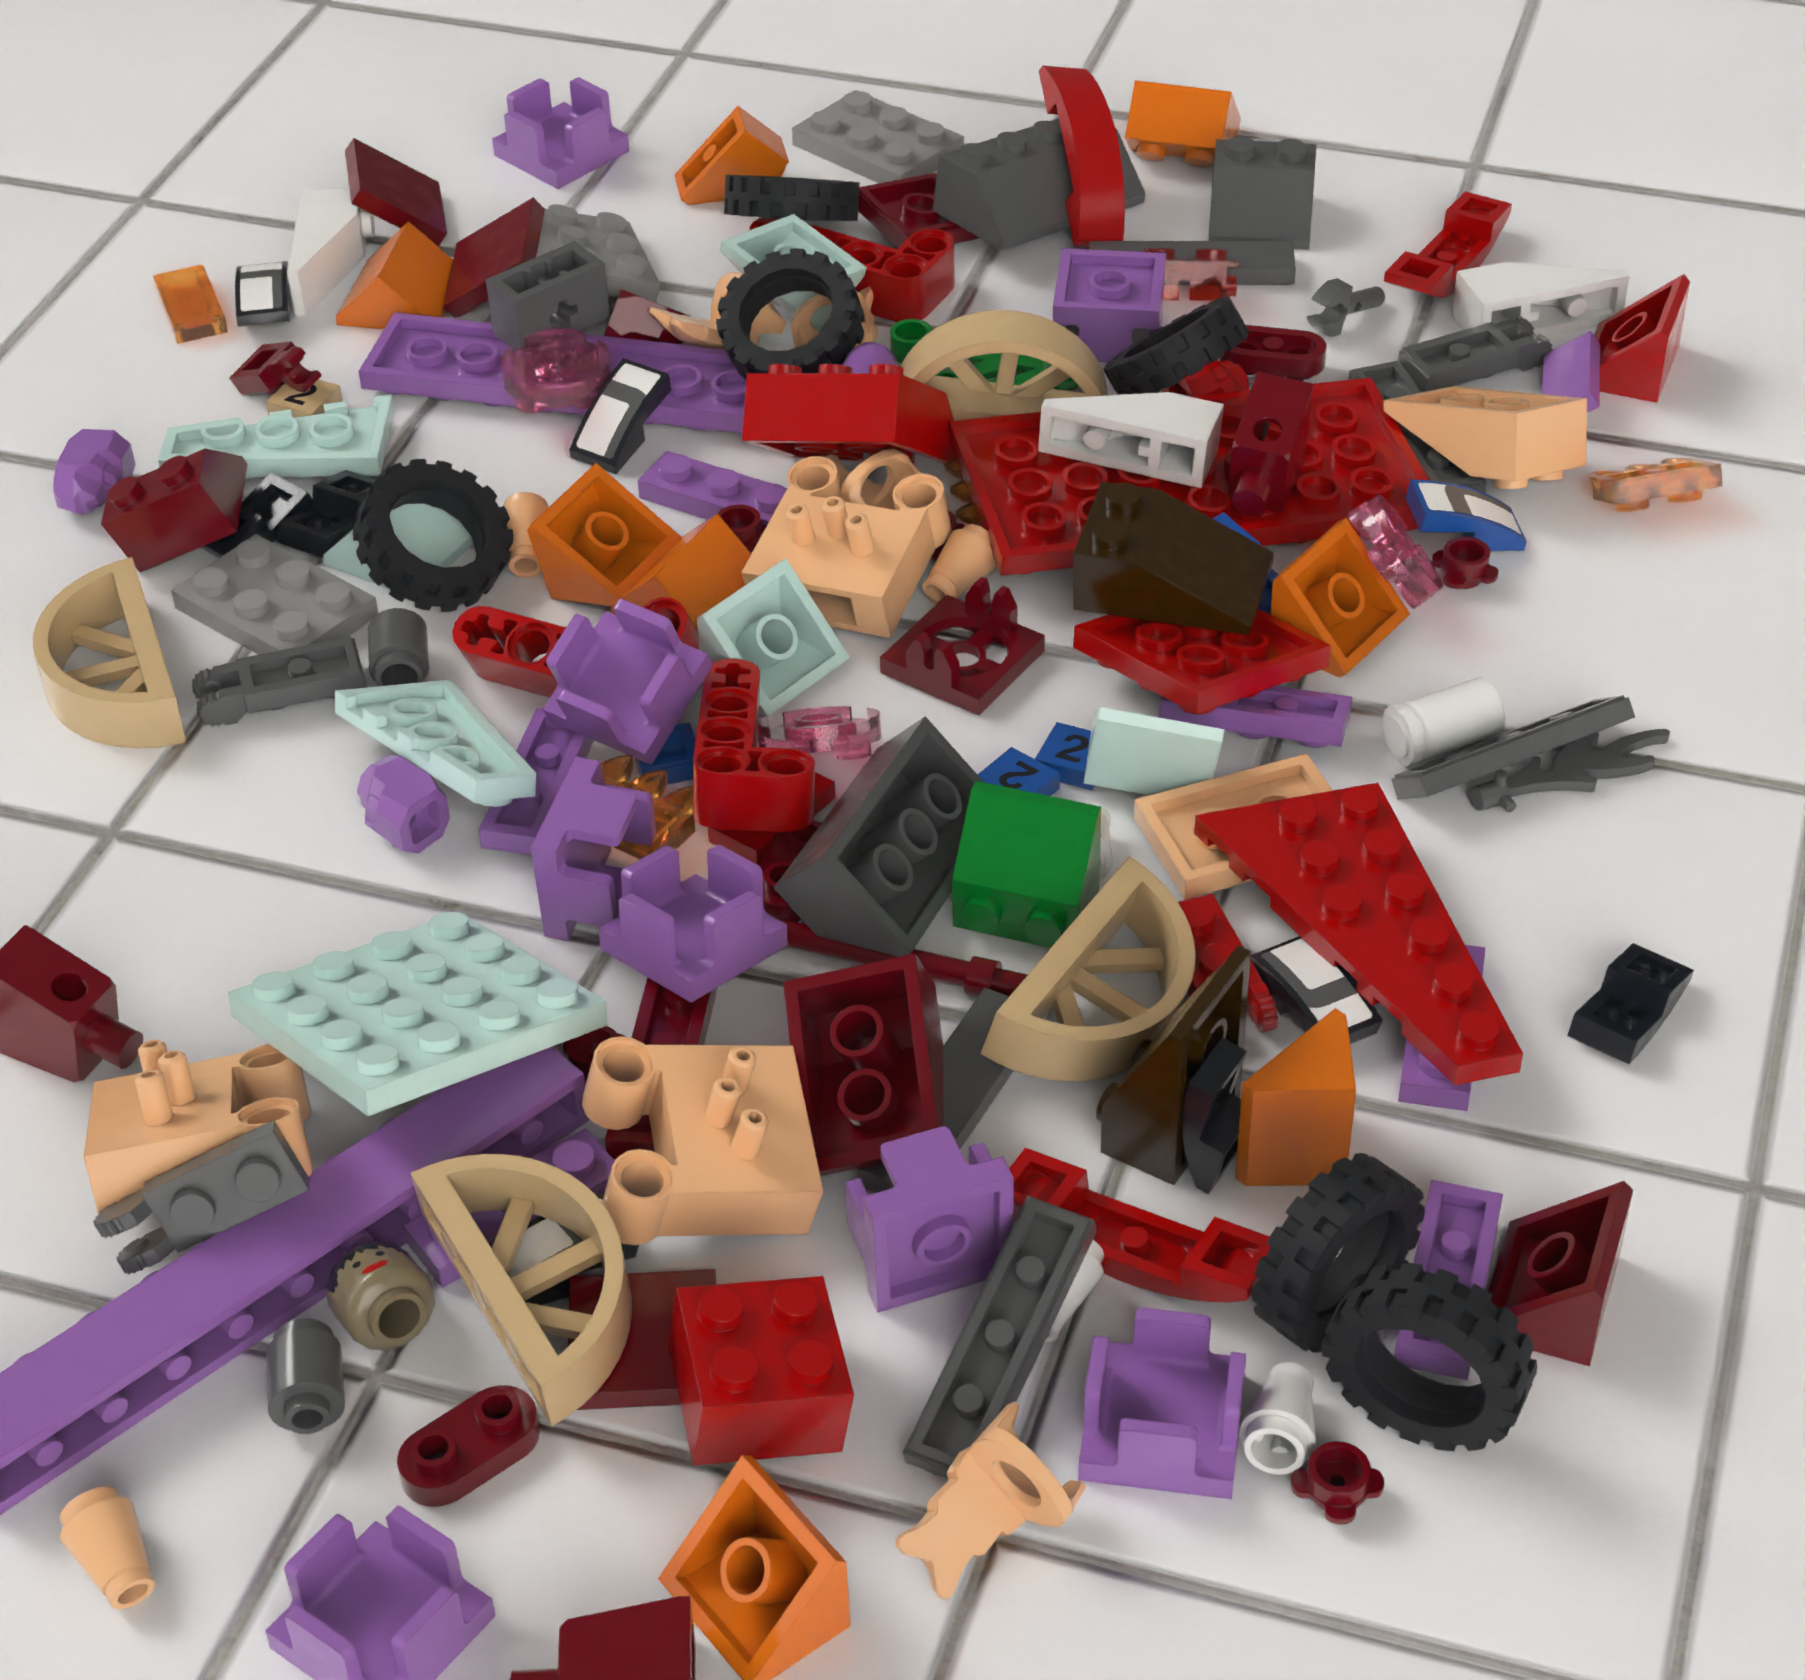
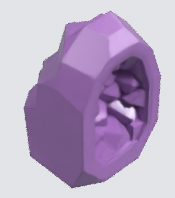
[53,429,136,515]
[357,755,450,853]

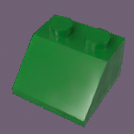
[952,781,1101,948]

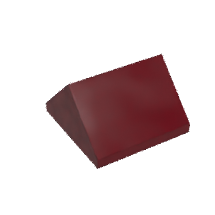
[1488,1181,1633,1366]

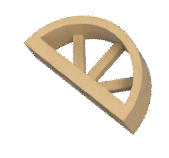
[900,310,1108,421]
[33,557,187,748]
[980,856,1196,1081]
[410,1154,632,1427]

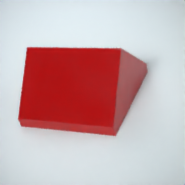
[1594,274,1690,403]

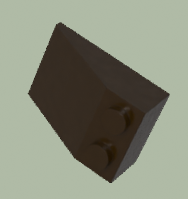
[1073,481,1274,635]
[1096,946,1251,1185]

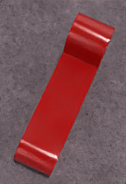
[749,218,955,322]
[452,597,699,698]
[693,658,815,832]

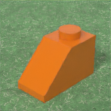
[674,106,789,205]

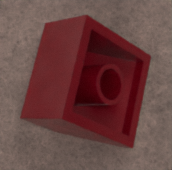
[101,448,248,572]

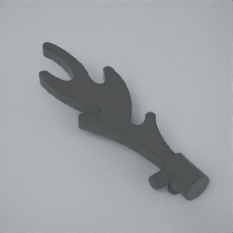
[1469,729,1670,812]

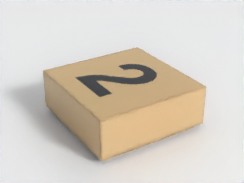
[266,380,343,418]

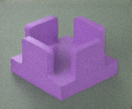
[492,77,629,189]
[1053,248,1166,362]
[543,599,713,765]
[531,756,656,941]
[599,845,788,1003]
[845,1126,1014,1313]
[1078,1308,1246,1499]
[265,1505,496,1680]

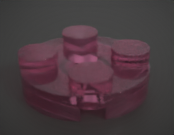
[501,329,611,413]
[1348,494,1443,609]
[757,706,882,760]

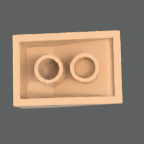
[1384,386,1587,489]

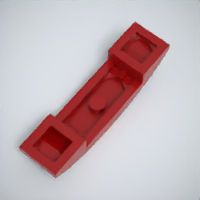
[1039,65,1125,247]
[1384,191,1512,298]
[1009,1148,1270,1302]

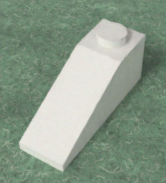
[287,188,375,316]
[1452,262,1629,337]
[1038,392,1224,488]

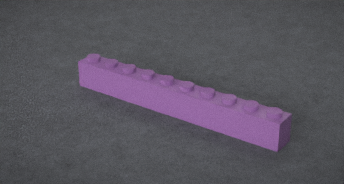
[0,1047,590,1515]

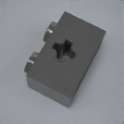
[486,241,610,356]

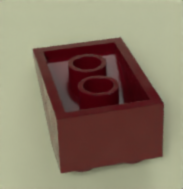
[783,953,944,1176]

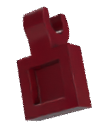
[229,341,322,395]

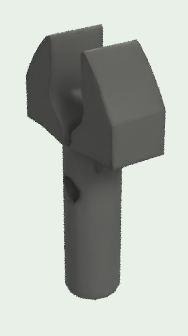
[1307,278,1385,337]

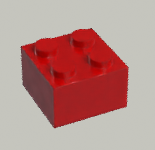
[668,1276,854,1466]

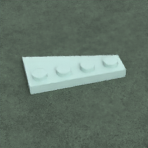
[158,394,395,480]
[335,680,536,807]

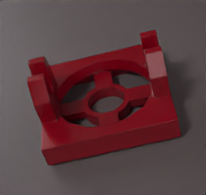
[880,577,1045,715]

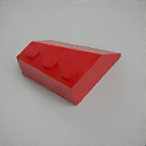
[742,364,959,468]

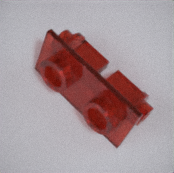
[1144,248,1238,301]

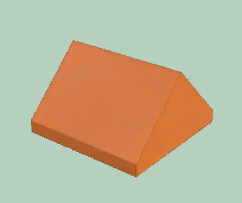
[336,221,453,329]
[527,463,682,607]
[610,513,751,632]
[1271,518,1410,677]
[1235,1008,1356,1186]
[658,1455,850,1680]

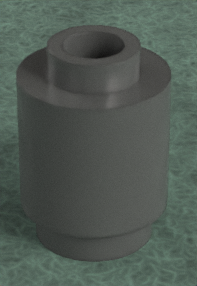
[368,608,429,686]
[266,1318,345,1434]

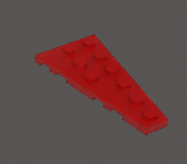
[1194,782,1523,1085]

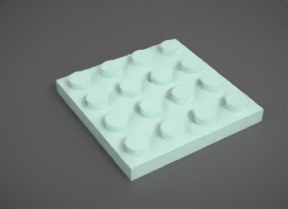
[228,912,608,1116]

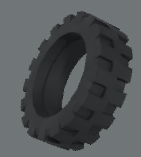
[724,175,860,221]
[716,248,865,380]
[1103,296,1249,395]
[353,459,514,612]
[1251,1153,1425,1353]
[1321,1263,1537,1451]

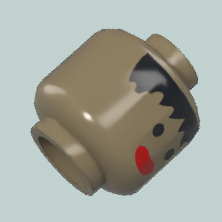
[326,1241,435,1351]

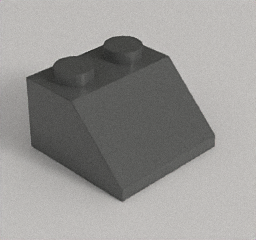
[1208,137,1317,250]

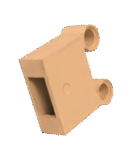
[741,456,952,638]
[582,1036,824,1245]
[84,1040,313,1215]

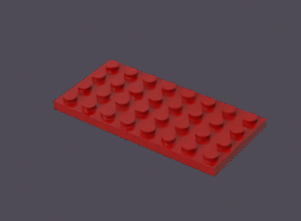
[949,378,1429,576]

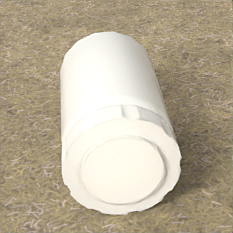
[1382,677,1505,766]

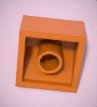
[1125,80,1241,167]

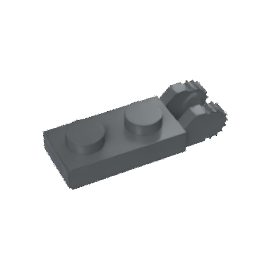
[1398,317,1553,392]
[192,636,366,727]
[93,1121,310,1275]

